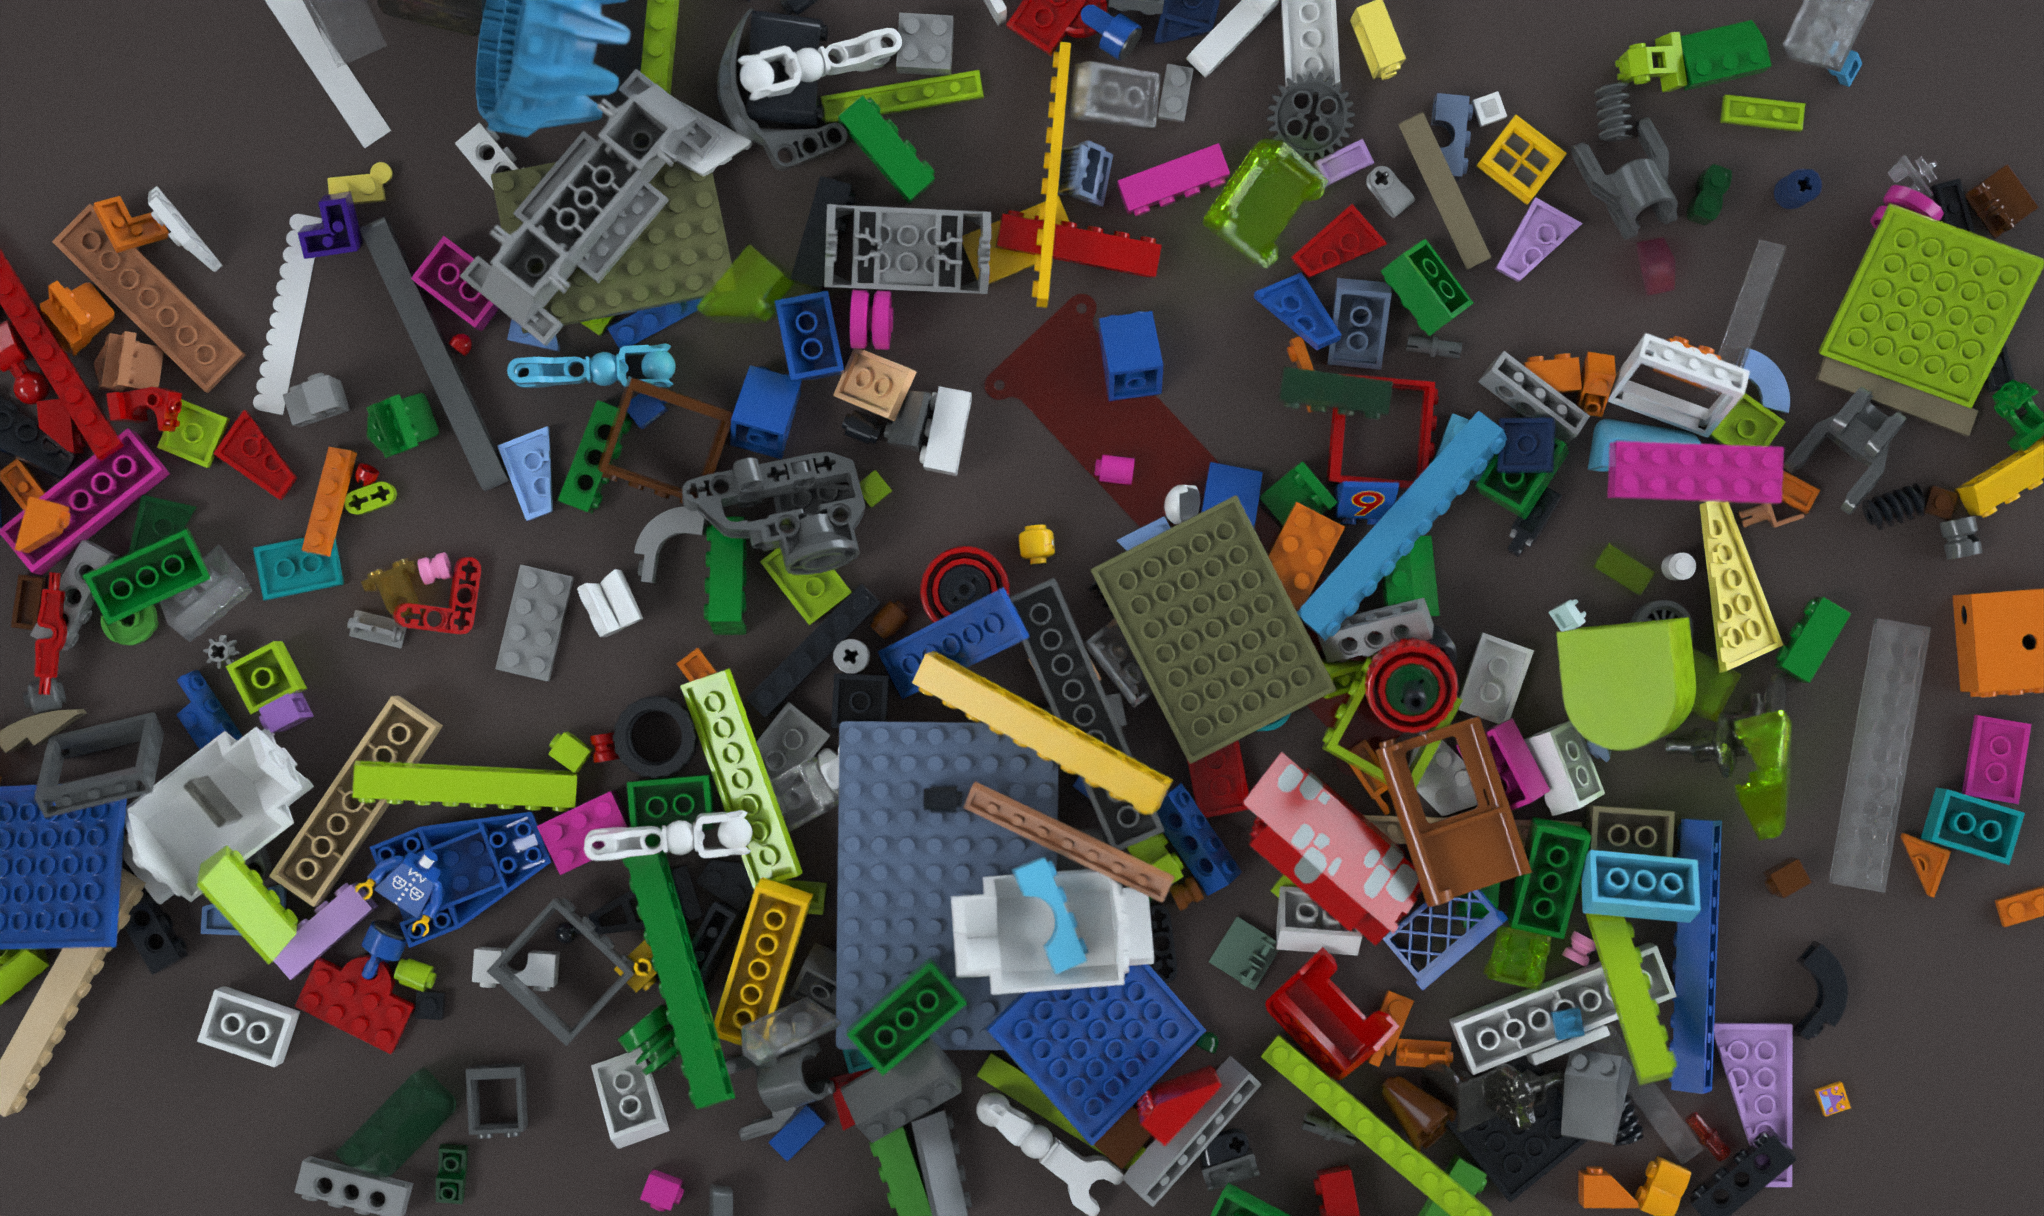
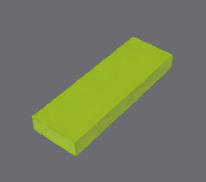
[1720,94,1805,132]

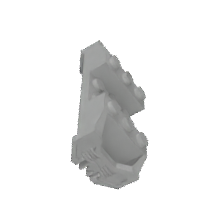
[824,204,991,294]

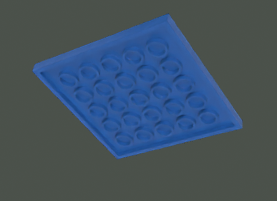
[0,784,127,950]
[985,964,1207,1146]

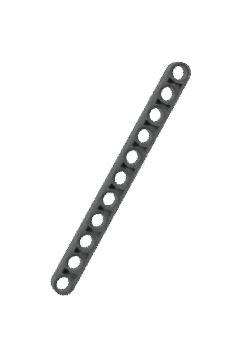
[360,216,510,492]

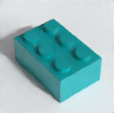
[1921,787,2025,865]

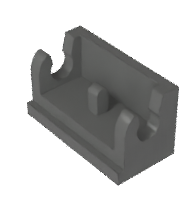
[1200,1148,1260,1192]

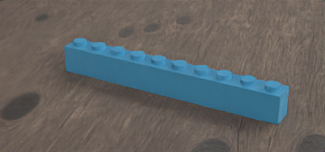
[1297,411,1507,641]

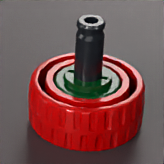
[1365,638,1458,733]

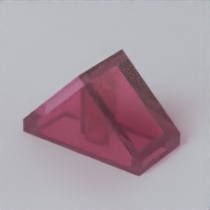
[1636,238,1675,296]

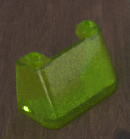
[1203,138,1329,269]
[1735,711,1792,841]

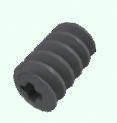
[1595,82,1633,142]

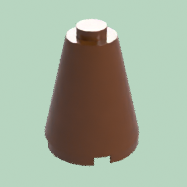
[1381,1076,1457,1151]

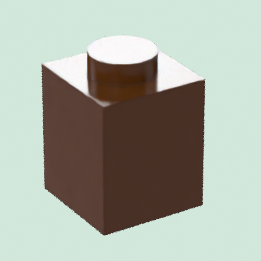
[1763,857,1812,898]

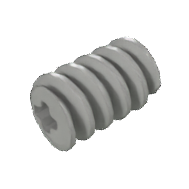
[833,639,870,674]

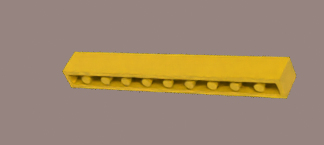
[912,651,1173,814]

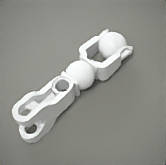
[738,28,902,101]
[584,810,753,861]
[976,1093,1124,1216]

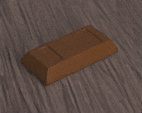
[11,574,46,630]

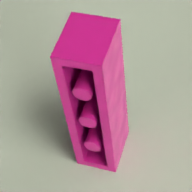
[1117,143,1230,216]

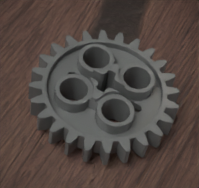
[1266,71,1355,160]

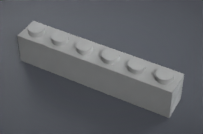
[1122,1056,1262,1207]

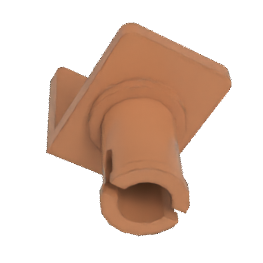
[1738,504,1805,528]

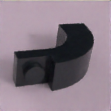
[1793,941,1848,1041]

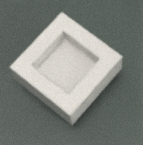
[1471,91,1507,127]

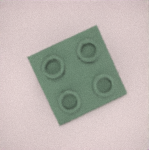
[1208,916,1279,990]

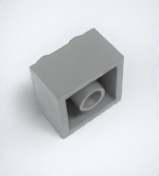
[896,13,954,76]

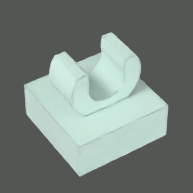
[1548,599,1586,631]

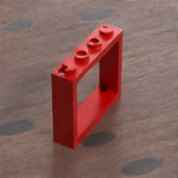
[1326,373,1439,490]

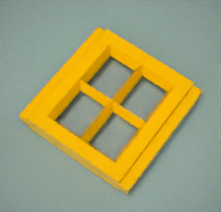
[1476,115,1567,205]

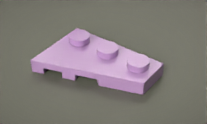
[1495,197,1583,282]

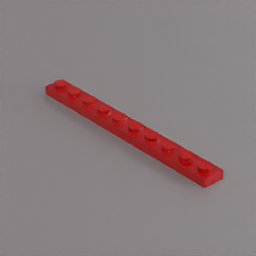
[0,249,124,461]

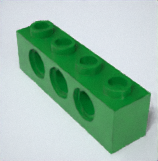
[558,400,633,514]

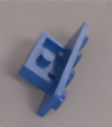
[176,670,243,750]

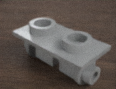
[347,610,407,649]

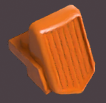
[40,280,115,356]

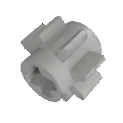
[203,635,240,669]

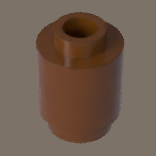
[870,600,909,640]

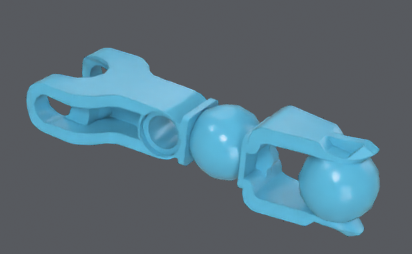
[507,343,676,388]

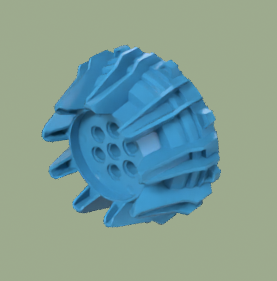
[475,0,630,137]

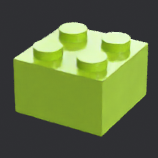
[226,641,307,715]

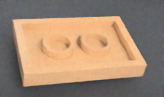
[833,348,916,422]

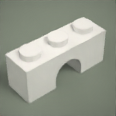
[472,947,560,991]

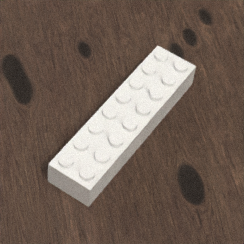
[1449,942,1677,1075]

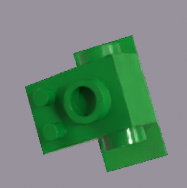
[1992,379,2044,451]

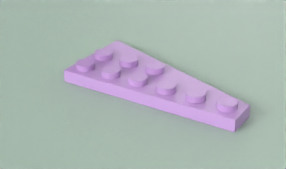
[1714,1023,1793,1187]

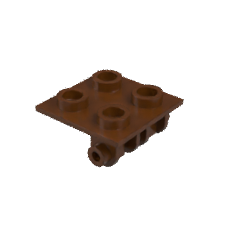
[1965,164,2039,239]

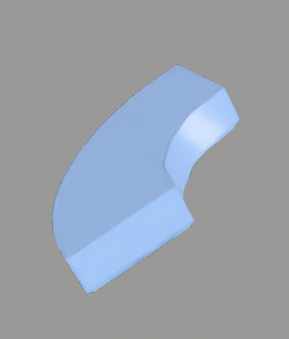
[1742,348,1790,413]

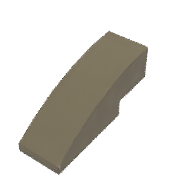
[0,709,86,753]

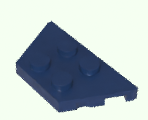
[1154,0,1220,44]

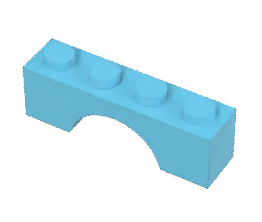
[1012,857,1089,974]

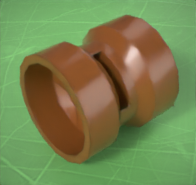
[1169,875,1204,911]

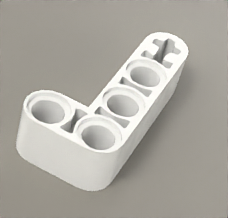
[1186,0,1279,78]

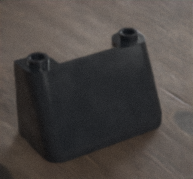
[747,11,828,129]

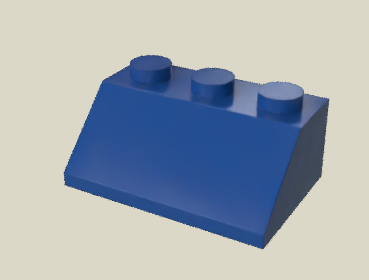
[774,291,844,381]

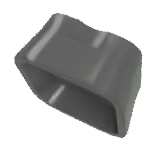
[709,1184,733,1216]

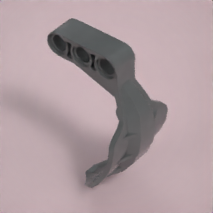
[717,8,847,171]

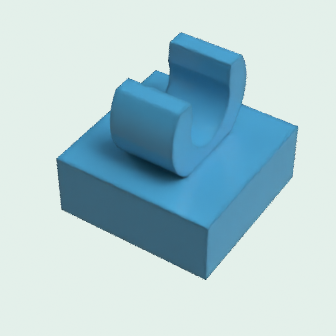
[1827,49,1862,87]
[1551,1007,1585,1040]

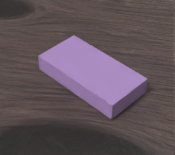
[1313,139,1374,187]

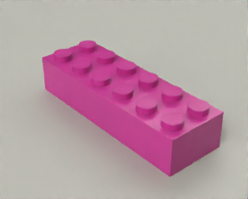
[0,428,171,575]
[1608,441,1784,504]

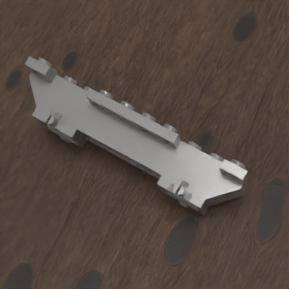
[460,69,721,346]

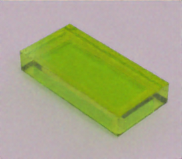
[1593,544,1655,595]

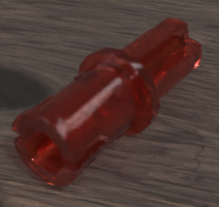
[1685,1112,1731,1162]

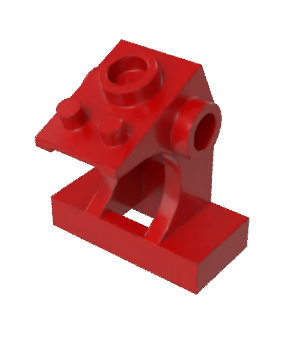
[106,387,182,432]

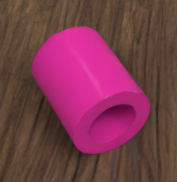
[1094,455,1135,485]

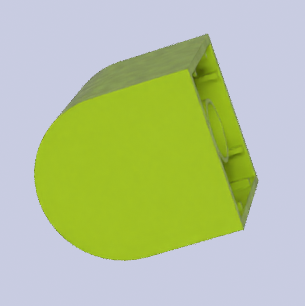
[1557,617,1696,750]

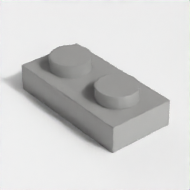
[1157,64,1194,123]

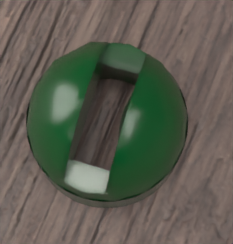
[1195,1032,1219,1055]

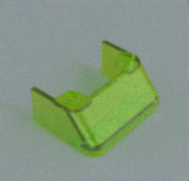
[697,245,793,324]

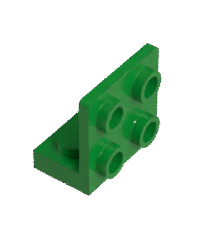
[1260,461,1338,526]

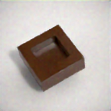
[1924,486,1959,520]

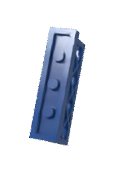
[1383,889,1508,990]

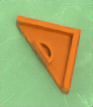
[1900,833,1951,898]

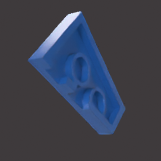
[1254,272,1342,350]

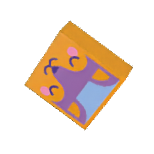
[1814,1081,1851,1117]

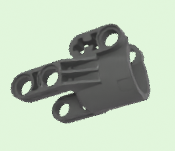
[1571,117,1678,240]
[1783,386,1907,515]
[725,1040,837,1141]

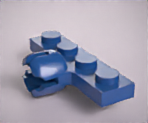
[607,296,715,349]

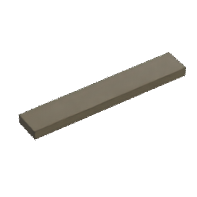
[1398,112,1492,269]
[1816,356,1978,436]

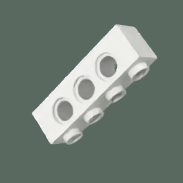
[455,122,524,190]

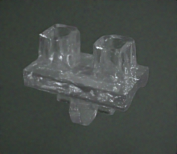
[1888,154,1938,198]

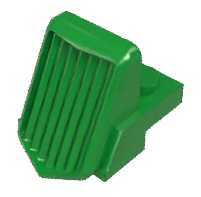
[367,393,439,458]

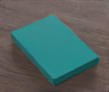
[253,537,345,601]

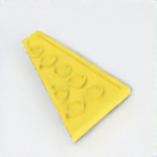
[1699,502,1783,673]

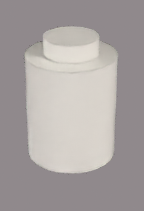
[1661,553,1696,581]

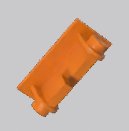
[1396,1038,1453,1069]

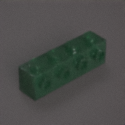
[1277,367,1393,420]

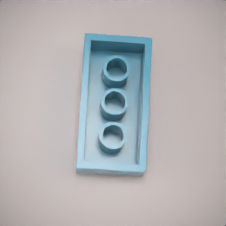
[1581,850,1701,923]

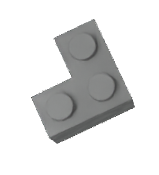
[283,373,350,427]

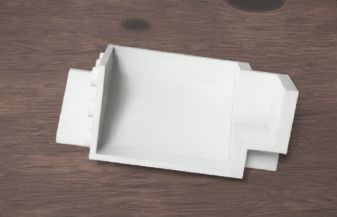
[123,727,314,905]
[951,869,1154,995]

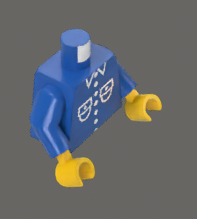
[355,850,442,937]

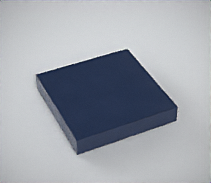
[1497,418,1556,473]

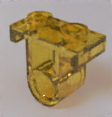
[361,558,419,618]

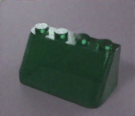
[335,1067,456,1178]

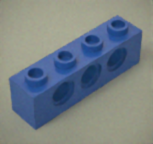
[1156,783,1242,896]

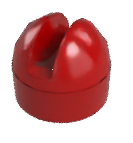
[448,334,472,357]
[355,463,379,486]

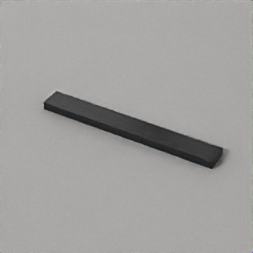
[1931,178,2015,393]

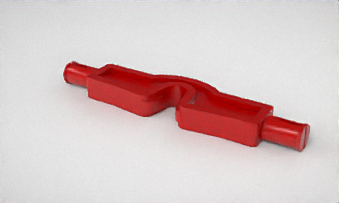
[34,572,67,695]

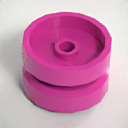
[1870,185,1944,229]
[850,289,894,350]

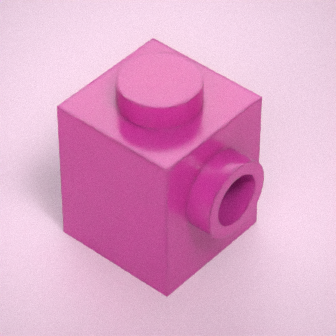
[640,1169,685,1212]

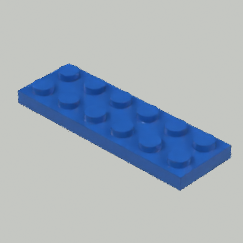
[878,587,1029,699]

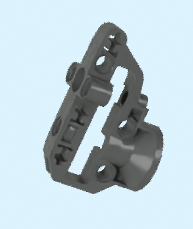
[682,452,865,575]

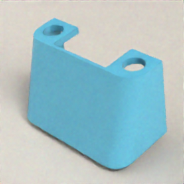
[1587,419,1701,472]

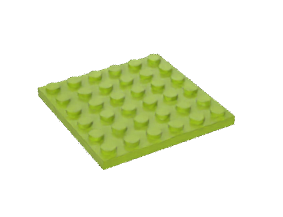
[1819,203,2044,408]

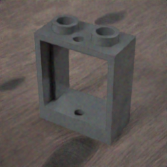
[466,1063,528,1139]

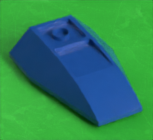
[370,812,552,948]

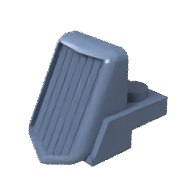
[1058,140,1114,207]

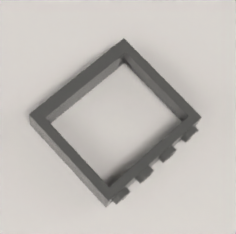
[34,712,164,818]
[487,897,636,1046]

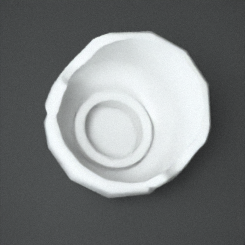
[1164,485,1200,525]

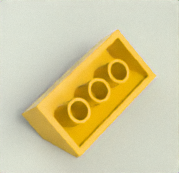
[1954,436,2044,518]

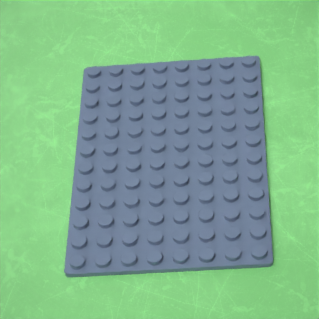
[836,721,1058,1050]

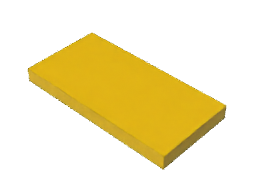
[962,196,1070,284]

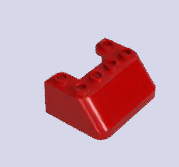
[1265,947,1400,1080]

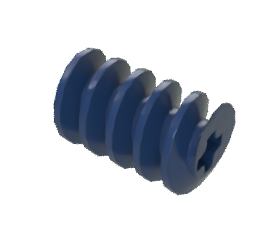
[1774,169,1822,210]

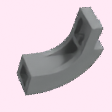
[634,507,707,583]

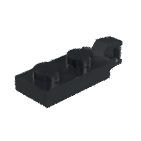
[1507,487,1563,557]

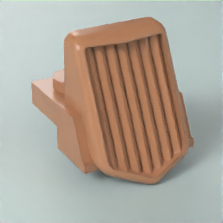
[93,331,164,392]

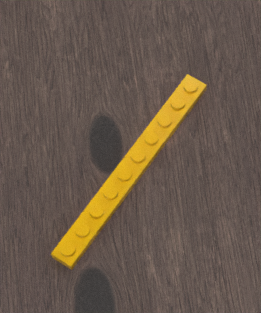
[1032,42,1071,308]

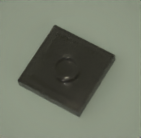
[184,775,243,828]

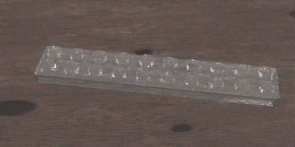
[1829,618,1931,893]

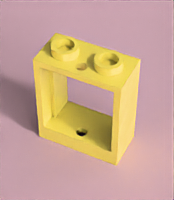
[1350,0,1406,80]

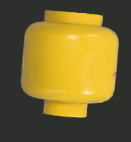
[1019,525,1055,564]

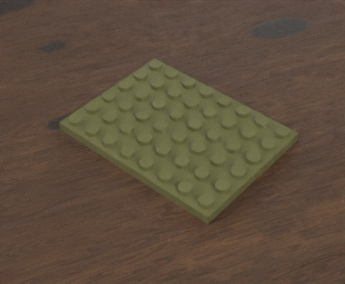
[491,145,737,334]
[1090,495,1336,764]

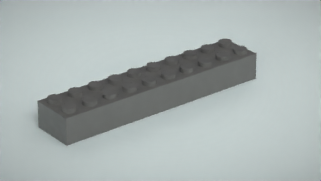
[1009,578,1164,850]

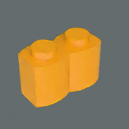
[1635,1156,1691,1216]

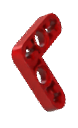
[393,557,481,635]

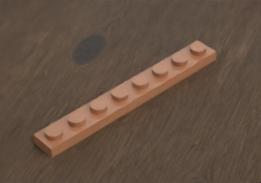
[963,782,1175,903]

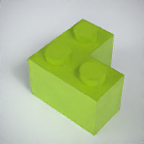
[1127,832,1185,884]

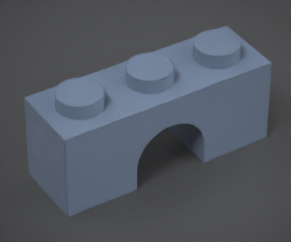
[1431,93,1473,181]

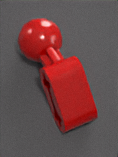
[0,320,49,405]

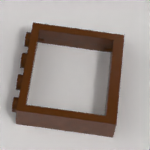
[598,376,733,504]

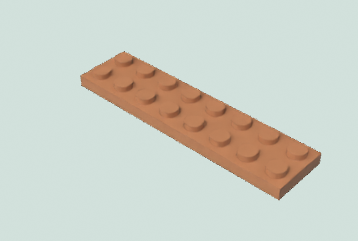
[52,204,246,393]

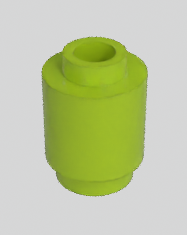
[394,958,437,992]

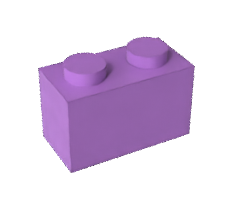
[259,693,314,733]

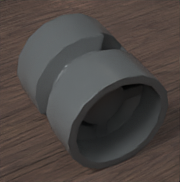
[1939,516,1983,560]

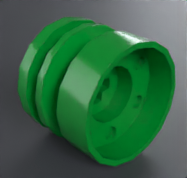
[617,1004,680,1076]

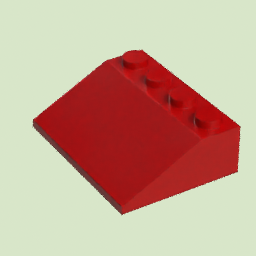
[1136,1065,1222,1147]

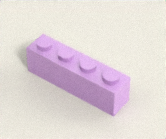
[274,882,378,980]

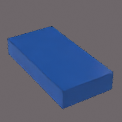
[768,1104,826,1161]

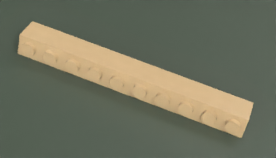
[0,868,146,1117]

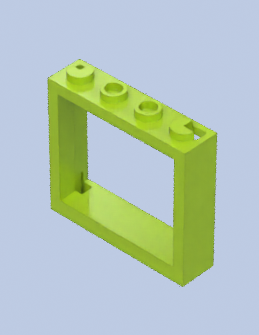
[1322,653,1463,787]

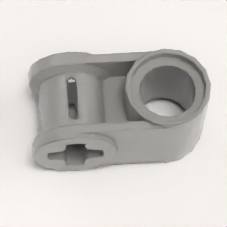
[1366,166,1415,218]

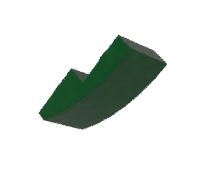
[436,1144,468,1204]

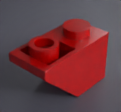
[36,399,86,454]

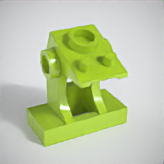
[1615,32,1687,92]

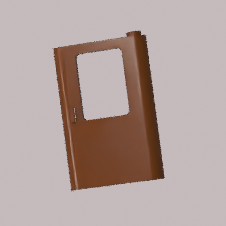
[1376,716,1532,907]

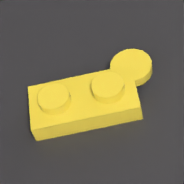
[327,162,393,204]

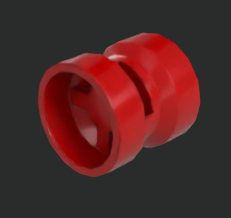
[590,732,620,763]

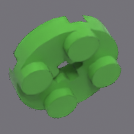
[100,604,158,645]

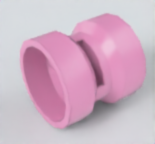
[418,552,453,585]
[1562,931,1596,967]

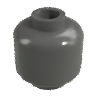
[23,678,66,715]

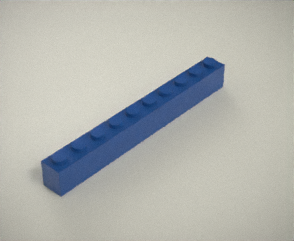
[1669,818,1722,1094]

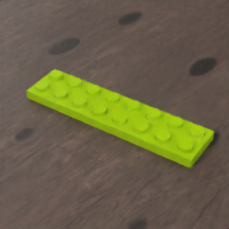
[680,668,803,889]

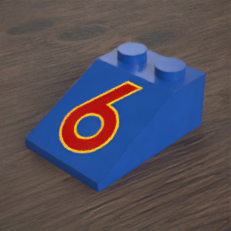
[1333,481,1399,525]

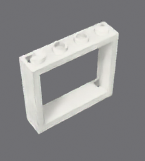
[1607,334,1750,438]

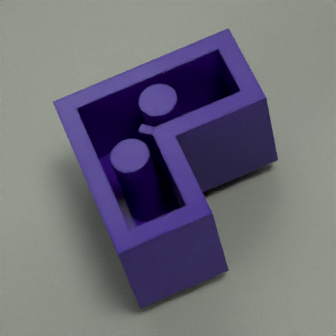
[298,191,363,259]

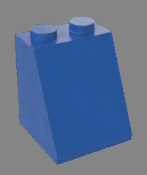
[1099,311,1163,401]
[730,365,802,459]

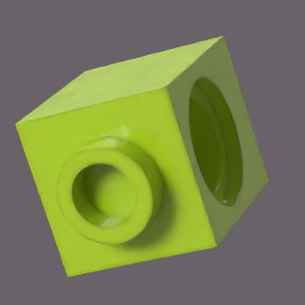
[548,731,594,773]

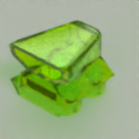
[1483,925,1552,990]

